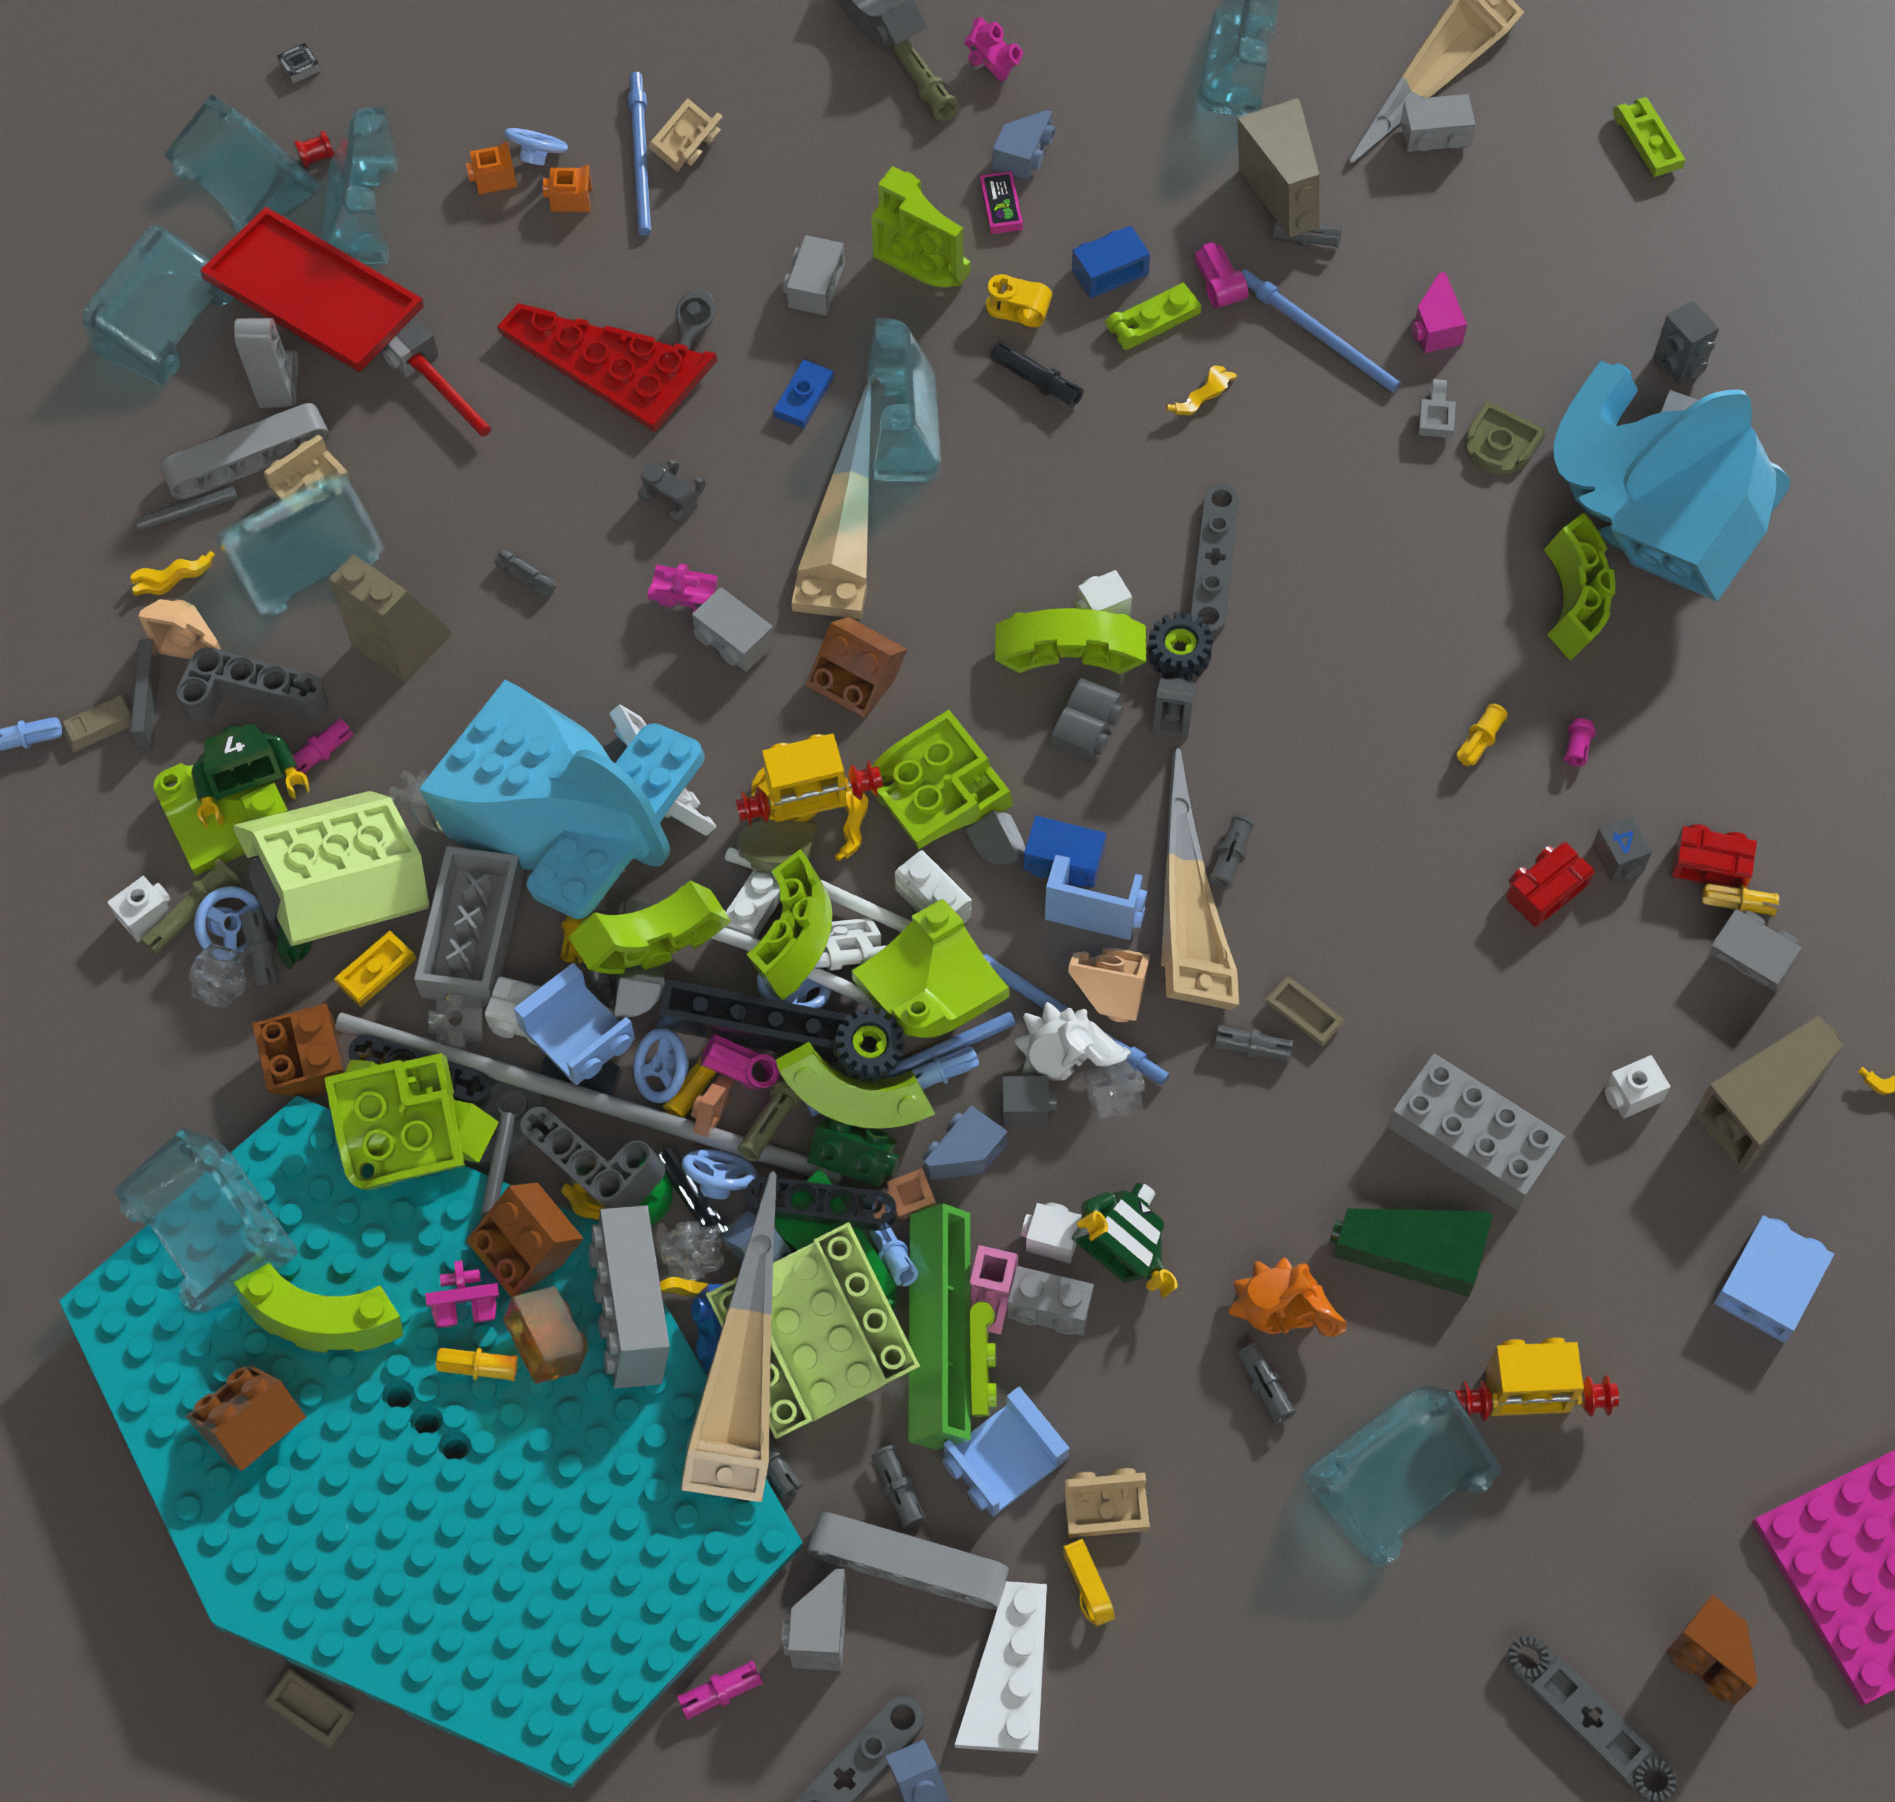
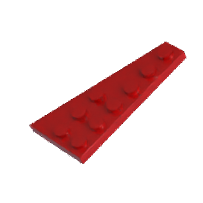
[497,303,718,432]

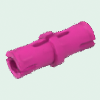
[293,718,354,774]
[677,1660,763,1721]

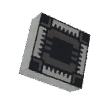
[277,43,321,84]

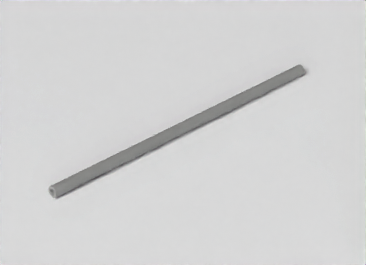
[335,1012,843,1186]

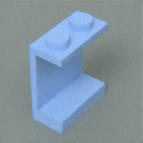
[1045,855,1147,940]
[514,963,635,1085]
[1713,1215,1834,1343]
[942,1386,1069,1517]

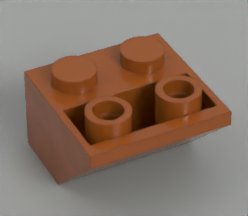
[805,617,908,718]
[252,1003,346,1097]
[466,1182,584,1298]
[186,1365,306,1471]
[1666,1594,1758,1706]

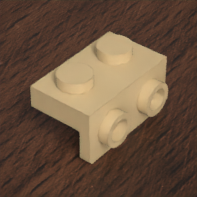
[647,98,723,172]
[264,435,350,517]
[1063,1468,1150,1538]

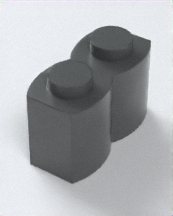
[1051,678,1124,763]

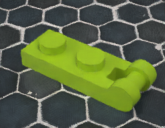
[1613,97,1686,177]
[1105,282,1202,350]
[970,1302,997,1417]

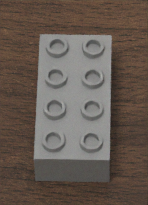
[414,846,525,1007]
[1388,1053,1566,1211]
[589,1205,670,1388]

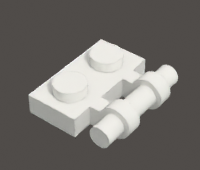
[814,918,886,971]

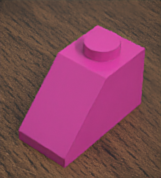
[1411,272,1467,353]

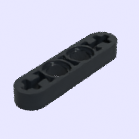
[348,1035,491,1108]
[745,1176,897,1231]

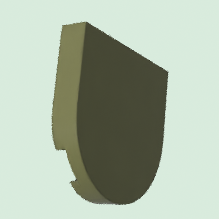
[1465,400,1547,475]
[738,819,818,873]

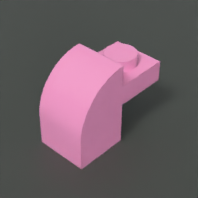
[970,1245,1018,1335]

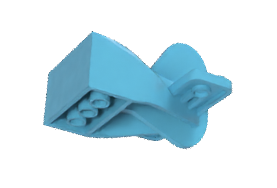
[419,680,705,919]

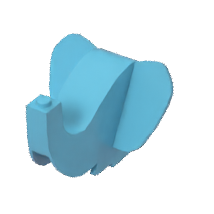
[1553,360,1791,601]

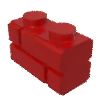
[1671,824,1757,888]
[1506,842,1595,927]

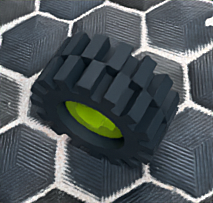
[1148,612,1213,681]
[833,1007,905,1082]

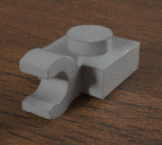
[1418,379,1456,438]

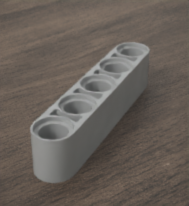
[160,403,330,500]
[806,1512,1009,1610]

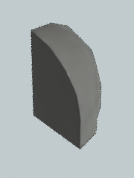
[966,810,1025,865]

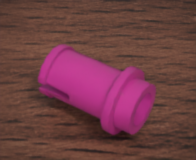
[1564,718,1596,767]

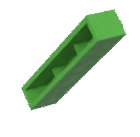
[908,1203,971,1450]

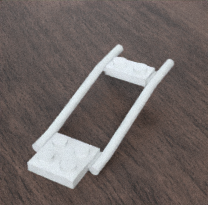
[711,847,990,1012]

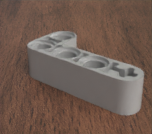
[234,318,299,409]

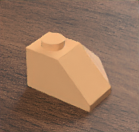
[139,599,221,659]
[1068,948,1151,1022]

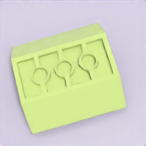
[233,791,430,946]
[706,1222,920,1439]

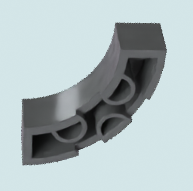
[833,0,928,47]

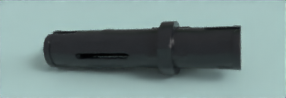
[990,341,1084,408]

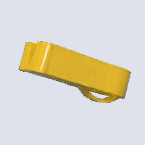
[1063,1539,1116,1627]

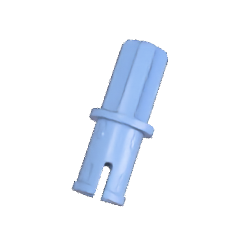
[0,717,62,751]
[903,1047,979,1089]
[870,1228,918,1287]

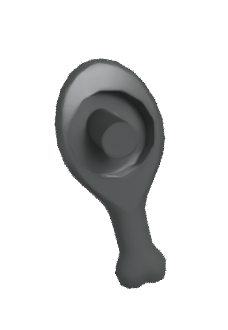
[675,289,715,350]

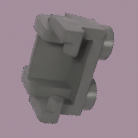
[638,459,706,525]

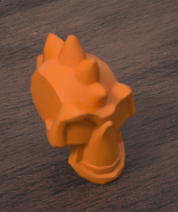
[1228,1258,1347,1337]

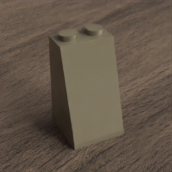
[1237,98,1320,238]
[329,554,451,683]
[1694,1015,1843,1173]

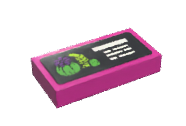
[980,171,1023,234]

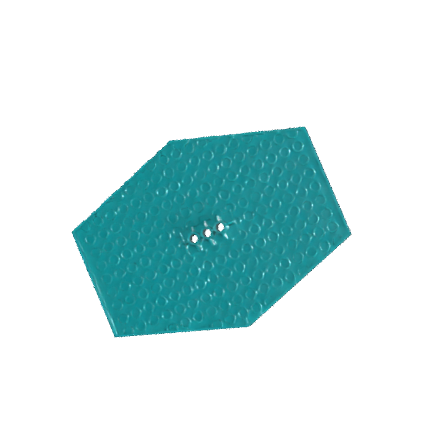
[59,1096,803,1789]

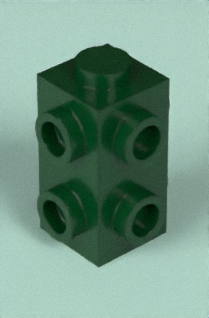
[807,1117,900,1187]

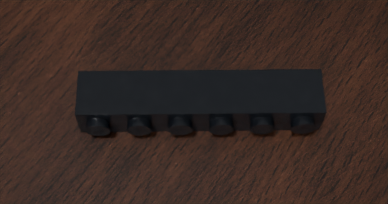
[657,979,878,1063]

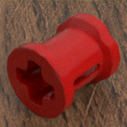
[294,130,335,169]

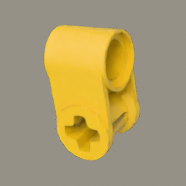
[986,274,1052,327]

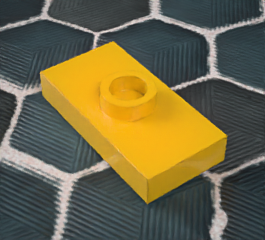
[334,930,416,1008]

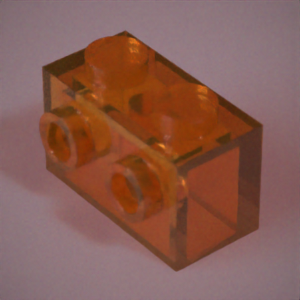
[503,1286,588,1384]

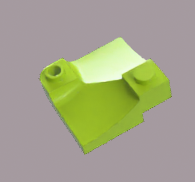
[871,166,971,287]
[872,709,1014,849]
[154,763,288,876]
[851,898,1010,1038]
[324,1053,465,1190]

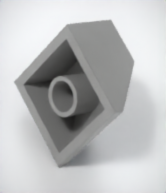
[781,1569,847,1671]

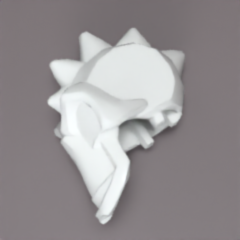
[1014,1002,1132,1081]

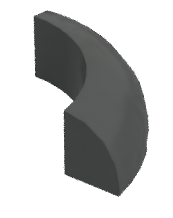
[613,899,665,1017]

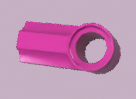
[1194,242,1249,309]
[700,1034,780,1090]

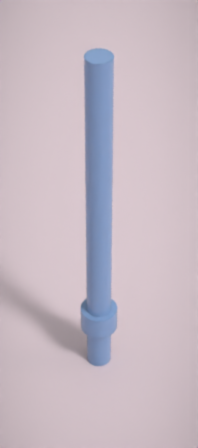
[627,72,651,236]
[1241,269,1401,393]
[983,954,1170,1086]
[806,1012,1016,1117]

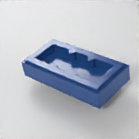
[773,359,834,429]

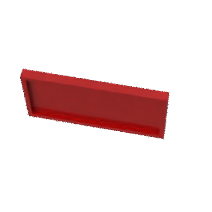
[200,207,424,372]

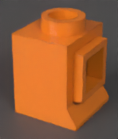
[465,141,517,194]
[543,165,593,212]

